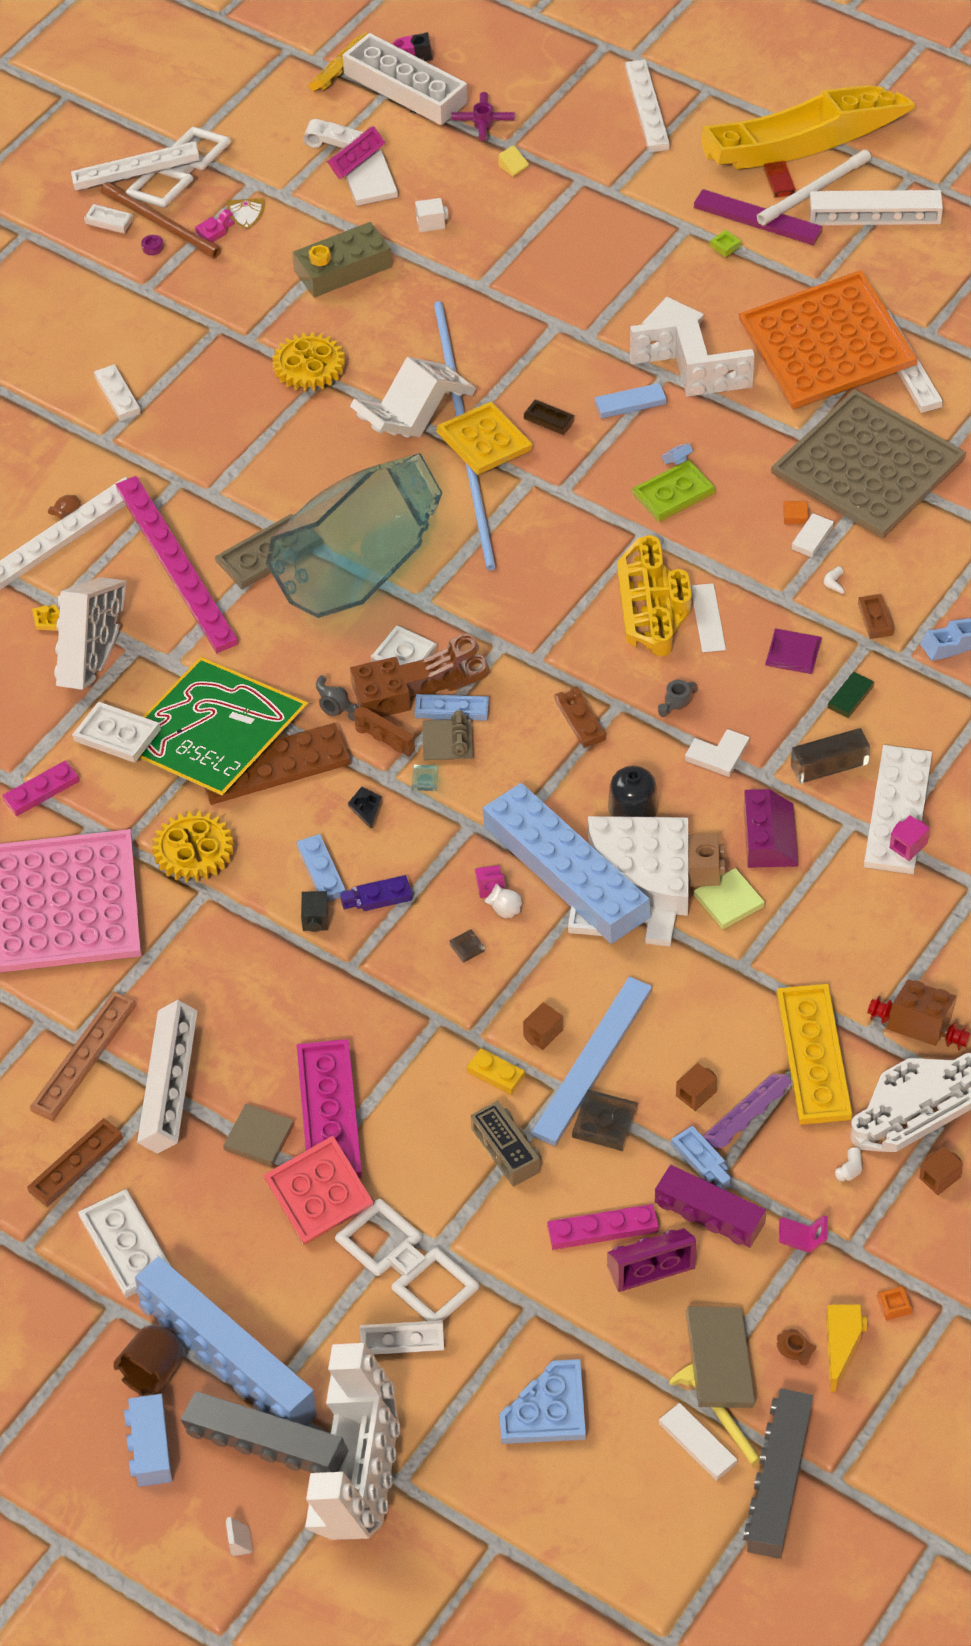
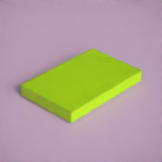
[632,460,716,522]

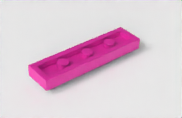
[547,1204,659,1250]

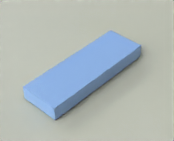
[595,383,666,418]
[415,694,489,721]

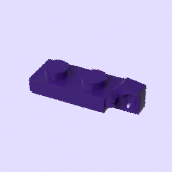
[340,875,412,911]

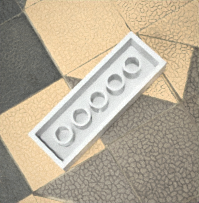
[343,33,468,125]

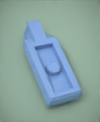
[671,1126,731,1190]

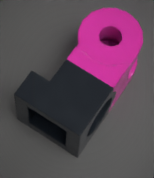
[392,32,433,62]

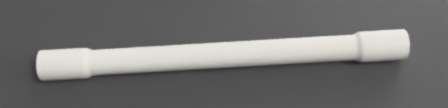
[757,149,871,226]

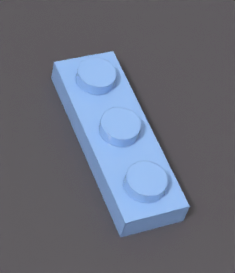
[296,834,345,902]

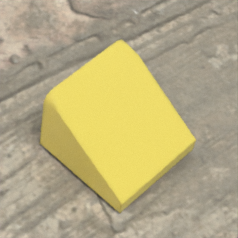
[498,145,529,177]

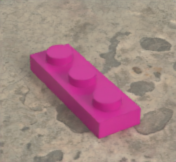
[327,125,385,179]
[2,761,79,817]

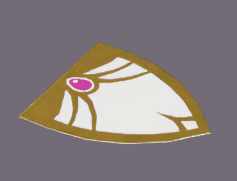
[227,198,265,230]

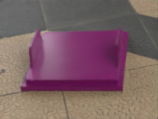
[765,628,822,674]

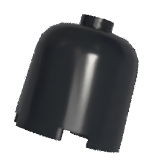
[608,765,658,817]

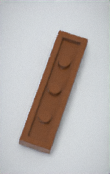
[27,1118,123,1207]

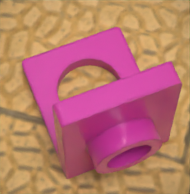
[475,865,505,898]
[779,1215,828,1253]

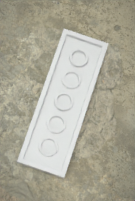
[864,745,932,874]

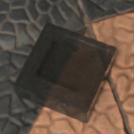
[449,929,485,963]

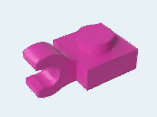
[195,209,234,242]

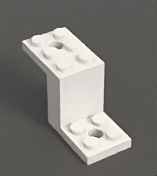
[630,317,754,397]
[350,357,476,438]

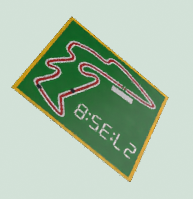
[139,656,308,795]

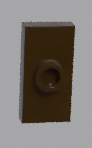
[524,399,574,435]

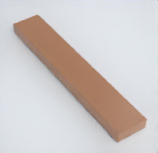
[30,991,136,1121]

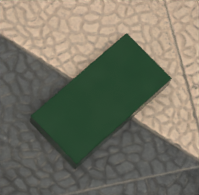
[828,671,874,718]

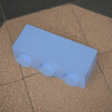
[124,1394,172,1487]

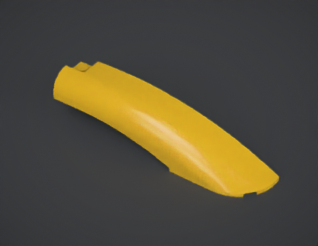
[702,85,915,169]

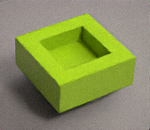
[710,230,741,258]

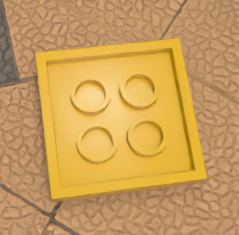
[436,402,533,475]

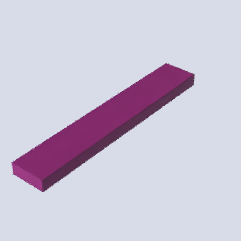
[694,189,823,246]

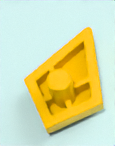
[32,604,60,631]

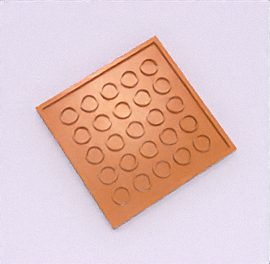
[739,270,917,410]

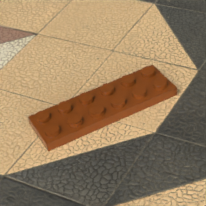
[204,723,351,805]

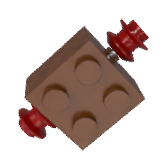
[867,979,971,1051]

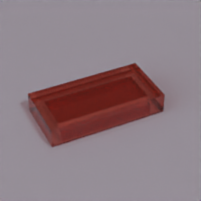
[764,160,796,198]

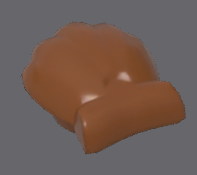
[48,495,81,519]
[777,1329,817,1366]

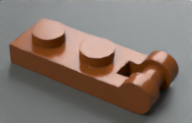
[554,686,606,748]
[354,707,415,757]

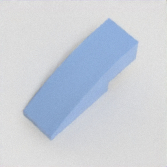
[920,618,971,661]

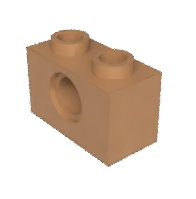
[688,834,725,887]

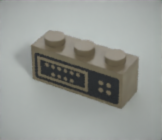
[471,1101,542,1187]

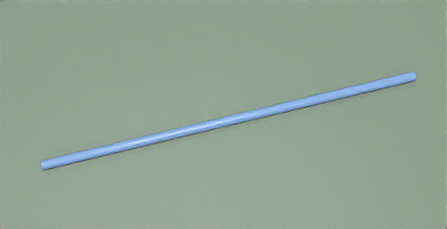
[434,301,496,570]

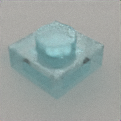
[412,765,438,791]

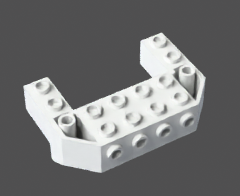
[305,1343,400,1540]

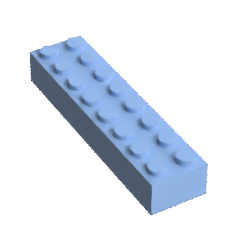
[482,783,650,944]
[135,1256,317,1426]

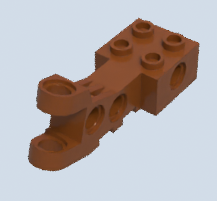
[350,634,489,717]

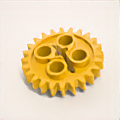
[272,332,345,392]
[152,811,234,882]

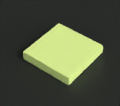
[694,868,765,930]

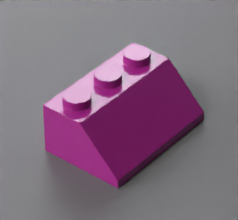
[744,789,798,868]
[607,1228,696,1293]

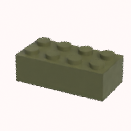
[293,222,392,298]

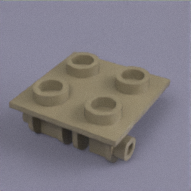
[422,710,473,761]

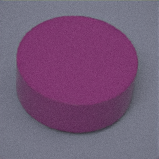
[141,235,164,255]

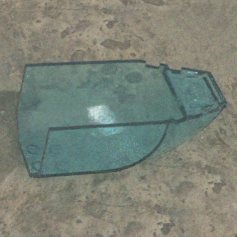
[266,453,443,618]

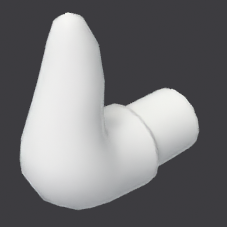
[824,566,845,594]

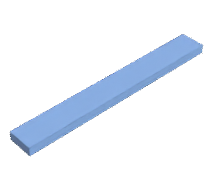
[532,976,652,1147]

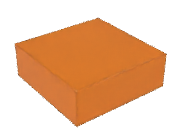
[783,501,808,524]
[877,1286,913,1320]

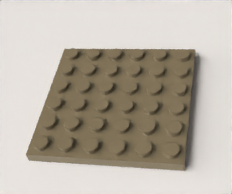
[771,389,966,538]

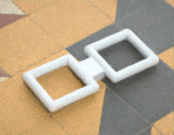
[126,127,231,208]
[335,1199,479,1321]

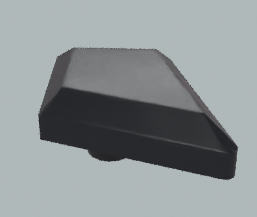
[348,786,382,828]

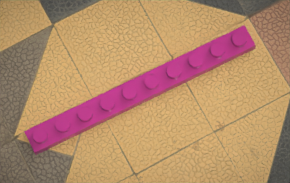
[116,476,238,653]

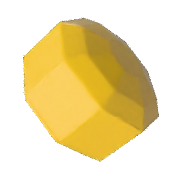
[309,245,331,266]

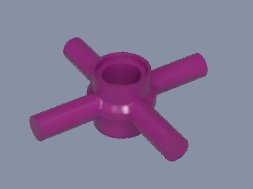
[451,92,515,141]

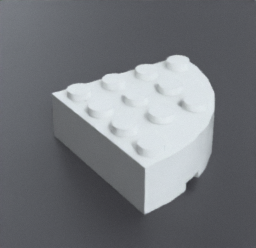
[54,577,127,690]
[588,816,688,916]

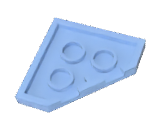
[500,1359,586,1444]

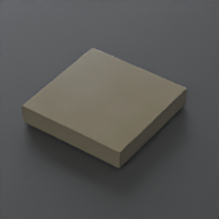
[223,1104,294,1167]

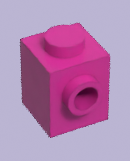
[889,815,930,861]

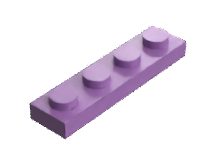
[703,1074,792,1148]

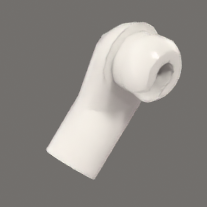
[835,1148,862,1182]

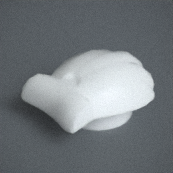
[484,884,522,919]

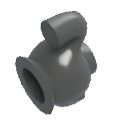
[316,675,358,721]
[658,680,698,717]

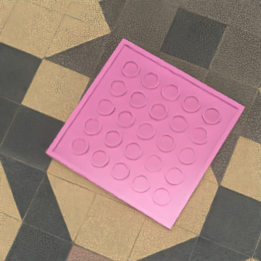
[0,829,141,972]

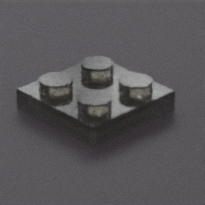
[572,1089,638,1151]

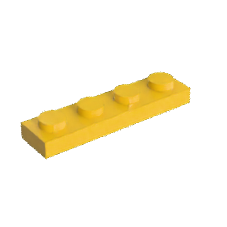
[308,32,367,92]

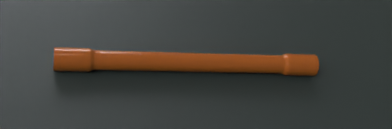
[101,182,221,259]

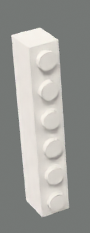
[809,190,943,225]
[137,1000,197,1154]

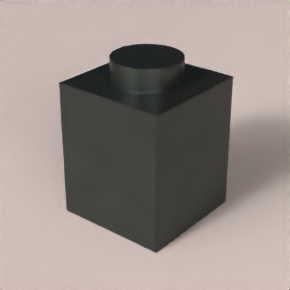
[301,891,328,932]

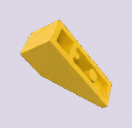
[826,1304,867,1392]

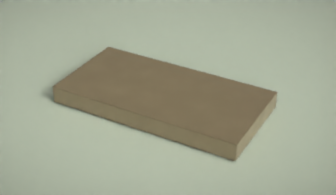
[215,514,319,589]
[686,1306,755,1408]

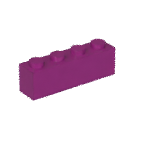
[655,1164,766,1248]

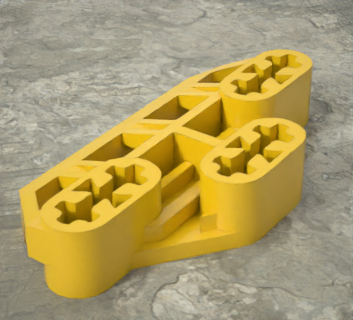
[617,535,691,656]

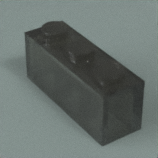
[791,728,870,784]

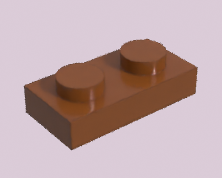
[858,594,894,639]

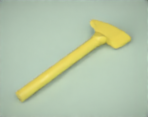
[669,1363,760,1465]

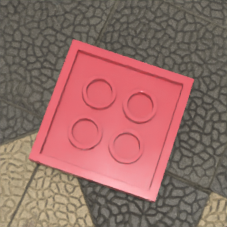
[263,1136,374,1245]

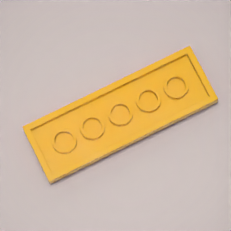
[776,984,852,1125]

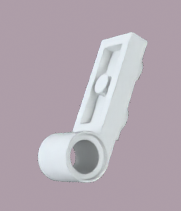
[303,119,363,148]

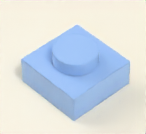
[661,443,693,465]

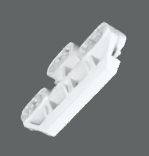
[850,1053,971,1152]

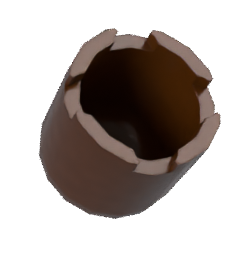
[114,1325,183,1395]

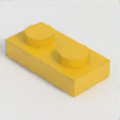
[467,1048,525,1095]

